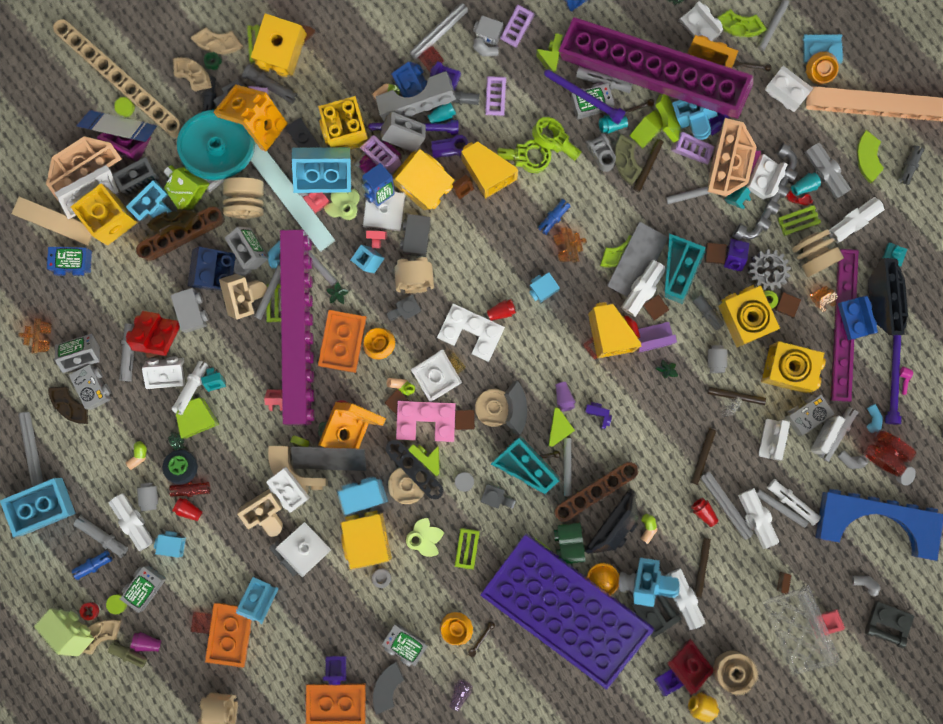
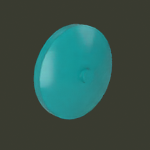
[177,110,255,180]

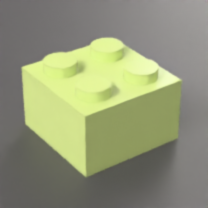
[34,609,94,656]

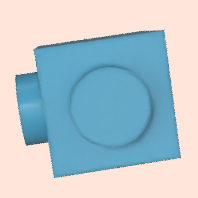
[351,244,385,273]
[529,273,560,303]
[154,531,186,558]

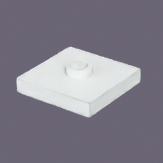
[363,192,405,231]
[411,350,462,402]
[810,416,845,454]
[276,522,331,577]

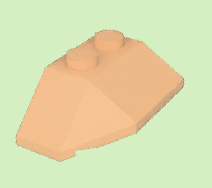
[707,118,757,196]
[46,136,122,200]

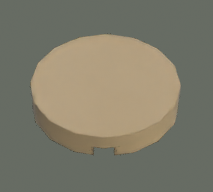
[475,389,508,427]
[388,466,426,504]

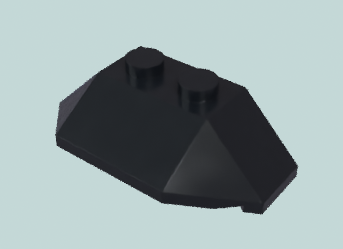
[868,258,909,336]
[584,488,639,554]

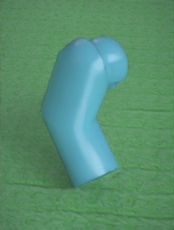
[268,241,281,269]
[867,404,883,433]

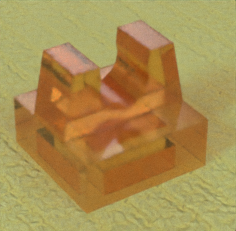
[810,286,838,312]

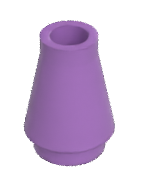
[555,382,576,412]

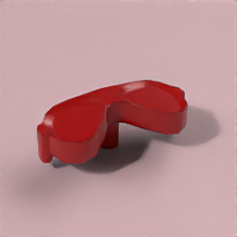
[785,191,813,206]

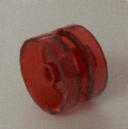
[863,430,917,477]

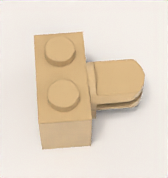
[219,274,267,320]
[237,489,283,537]

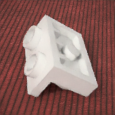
[679,1,723,41]
[765,66,813,112]
[746,154,788,199]
[142,356,185,389]
[758,419,790,460]
[267,467,310,513]

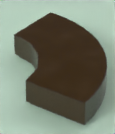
[146,209,200,237]
[48,387,88,424]

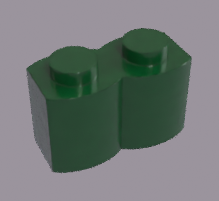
[554,522,586,564]

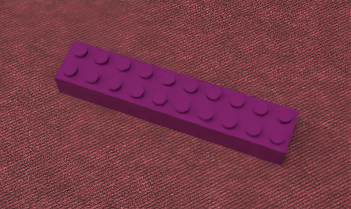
[559,17,753,119]
[280,230,315,426]

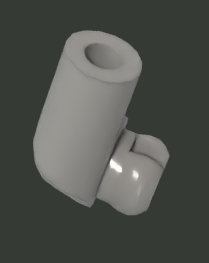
[473,37,499,57]
[837,450,868,469]
[852,576,881,596]

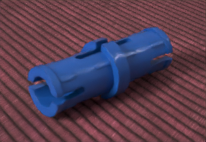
[537,199,571,235]
[72,550,113,580]

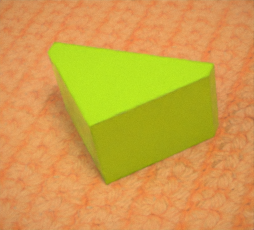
[630,109,663,149]
[548,408,575,447]

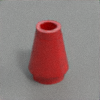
[487,299,516,321]
[172,497,203,522]
[691,498,719,527]

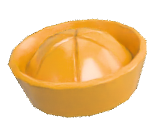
[806,51,839,85]
[363,328,395,360]
[586,563,620,595]
[440,612,473,645]

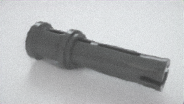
[242,63,298,104]

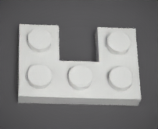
[55,165,119,219]
[437,304,505,362]

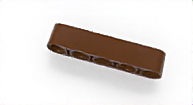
[136,206,225,261]
[554,462,638,521]

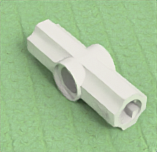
[829,197,885,244]
[621,260,667,317]
[738,488,779,549]
[108,493,154,551]
[665,569,705,630]

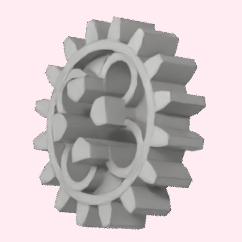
[748,249,791,291]

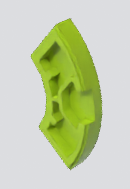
[717,9,767,37]
[655,93,680,143]
[856,130,884,184]
[600,235,632,268]

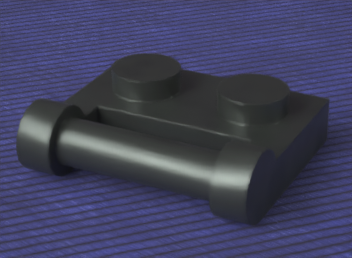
[631,595,682,638]
[865,601,915,649]

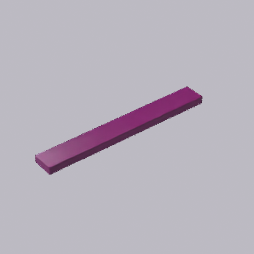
[831,249,859,402]

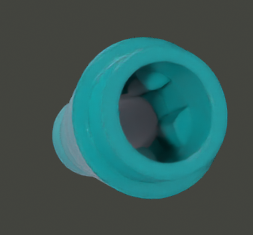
[427,102,457,123]
[599,115,628,134]
[791,173,821,196]

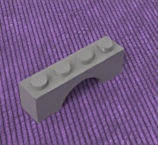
[375,71,456,122]

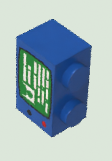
[362,163,395,207]
[47,247,92,276]

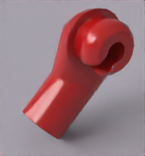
[623,315,641,339]

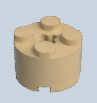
[394,257,434,294]
[713,651,757,695]
[198,692,238,724]

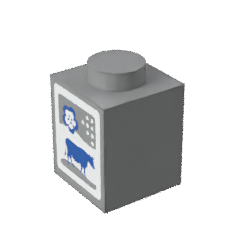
[473,16,503,46]

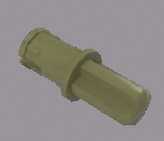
[108,641,147,668]

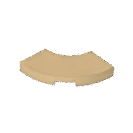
[191,27,243,54]
[173,57,212,91]
[82,619,122,654]

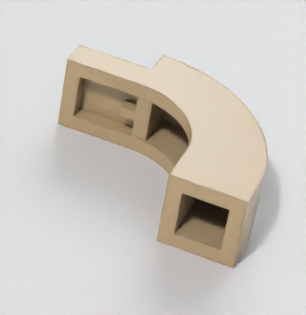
[268,446,328,493]

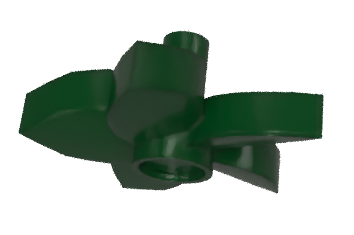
[326,282,349,304]
[655,359,678,379]

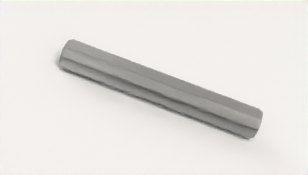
[410,3,468,60]
[18,412,43,487]
[701,472,753,540]

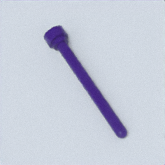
[544,69,626,125]
[368,120,458,135]
[885,335,902,425]

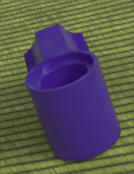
[431,135,469,158]

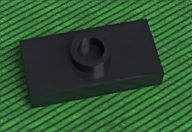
[285,117,321,148]

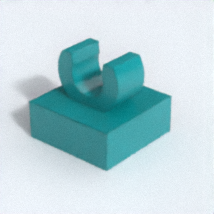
[724,187,751,209]
[882,242,907,267]
[201,367,226,392]

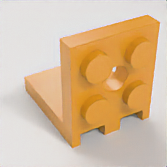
[687,35,738,68]
[214,84,288,151]
[318,402,386,449]

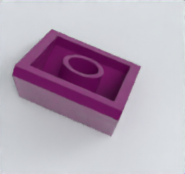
[97,133,151,162]

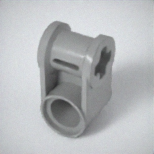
[586,133,616,172]

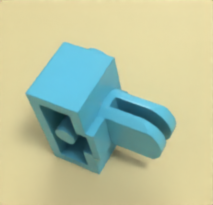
[672,100,718,140]
[126,180,172,221]
[634,558,680,607]

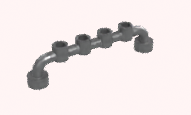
[733,141,798,240]

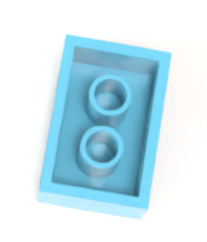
[292,147,351,193]
[338,477,388,515]
[0,478,76,537]

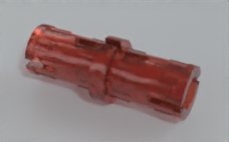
[169,482,210,498]

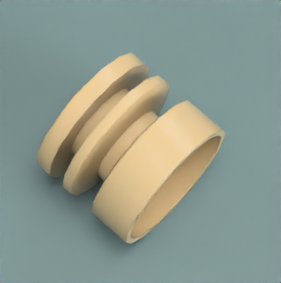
[223,177,264,219]
[792,229,844,277]

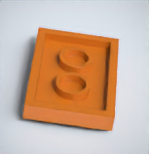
[318,310,367,373]
[205,602,252,668]
[306,683,366,724]

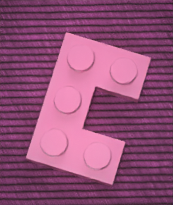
[396,401,456,442]

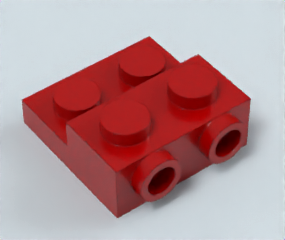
[126,311,180,356]

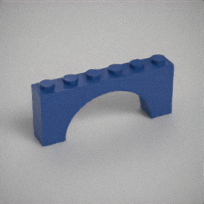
[815,489,943,561]

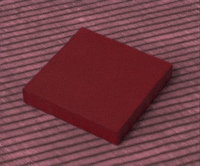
[667,639,714,695]

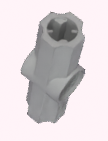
[804,142,851,199]

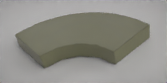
[614,134,642,186]

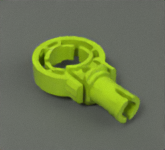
[532,117,582,161]
[497,140,551,173]

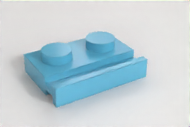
[803,35,843,63]
[236,577,279,624]

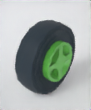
[162,450,198,485]

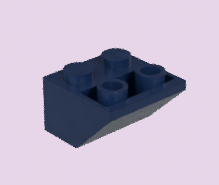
[187,247,236,291]

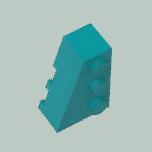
[665,233,705,304]
[491,435,560,494]

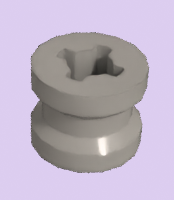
[619,572,637,593]

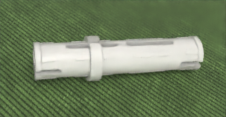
[171,361,209,415]
[767,479,821,525]

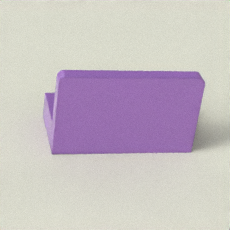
[637,322,677,353]

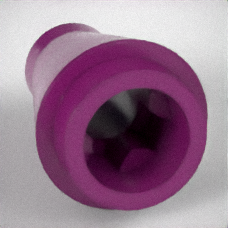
[130,632,161,652]

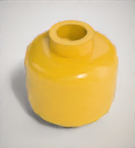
[688,693,719,722]

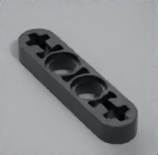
[386,440,444,500]

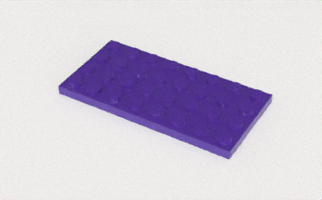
[480,533,654,690]

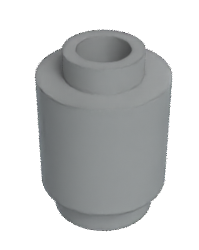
[708,345,727,373]
[137,483,158,511]

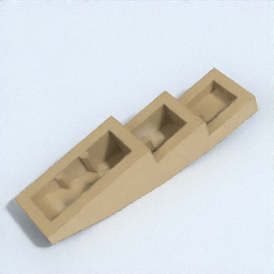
[11,197,92,246]

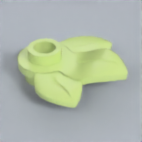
[324,189,360,220]
[406,518,444,557]

